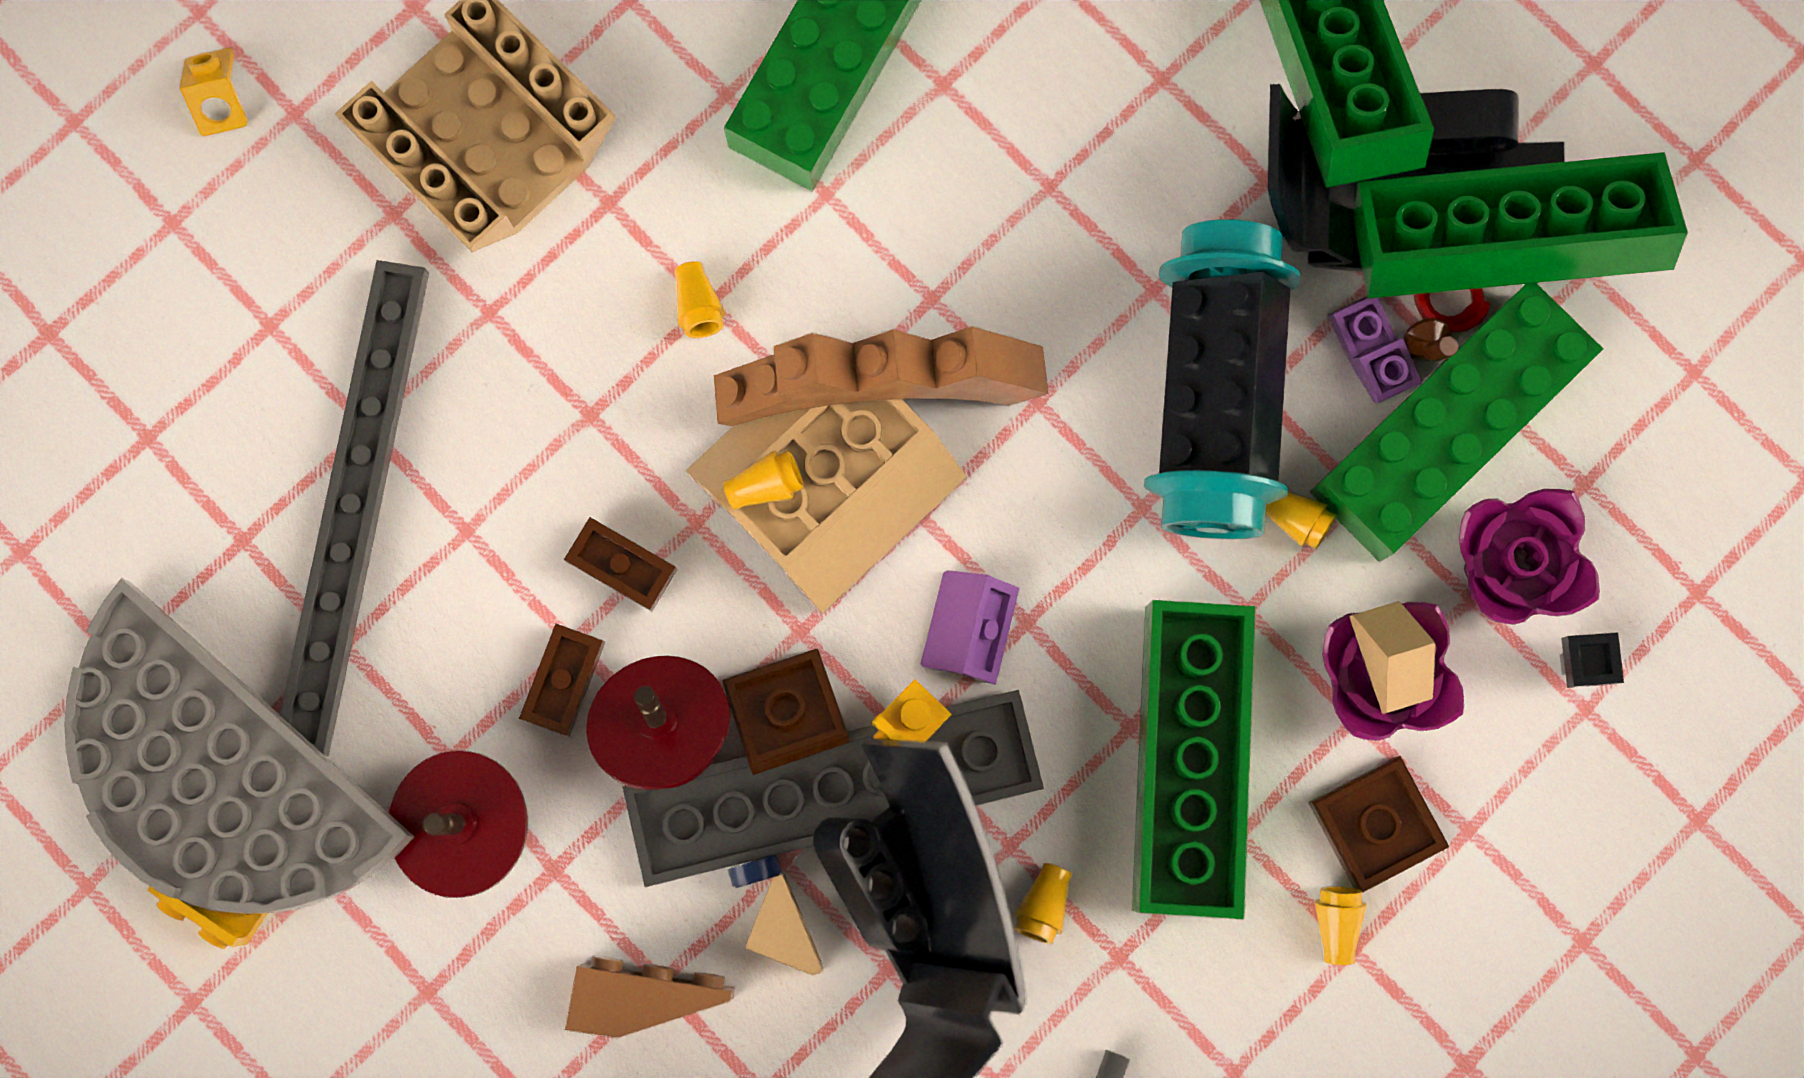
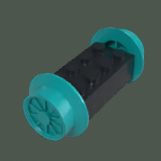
[1143,219,1301,539]

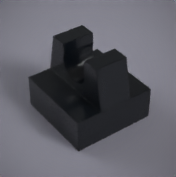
[1560,632,1624,688]

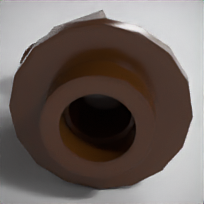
[1403,318,1458,361]

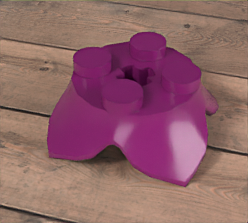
[1459,489,1600,625]
[1322,602,1464,741]

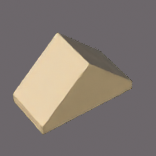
[1349,601,1435,714]
[745,874,825,976]

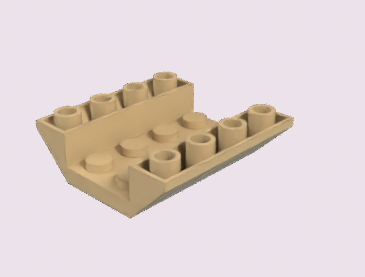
[335,0,616,252]
[686,399,967,614]

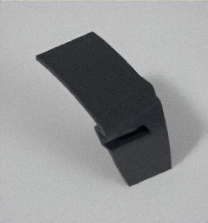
[1267,84,1565,272]
[813,739,1027,1078]

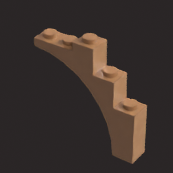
[713,326,1049,426]

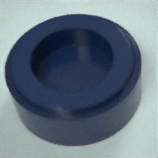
[727,855,782,888]

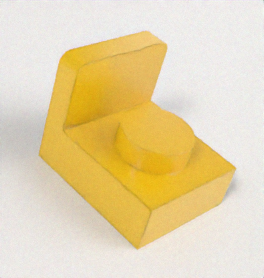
[872,679,952,742]

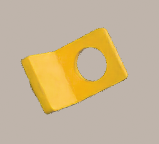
[179,48,248,136]

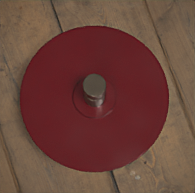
[586,656,730,790]
[389,751,528,898]

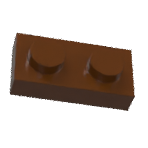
[564,517,678,612]
[519,623,606,737]

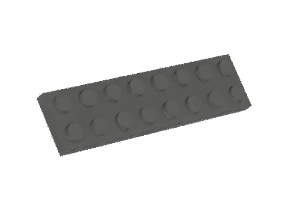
[622,690,1044,887]

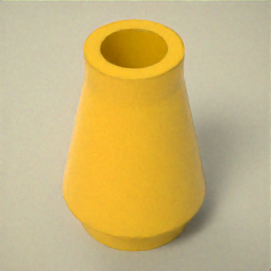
[674,261,726,338]
[723,450,804,510]
[1265,492,1337,549]
[1014,863,1072,944]
[1314,886,1367,965]

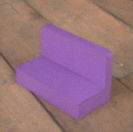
[921,570,1019,685]

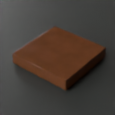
[722,648,850,775]
[1308,756,1449,893]

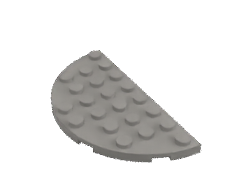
[64,578,415,914]

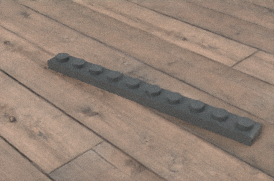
[280,260,429,757]

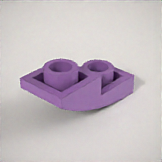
[1327,296,1422,403]

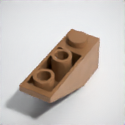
[565,956,735,1038]

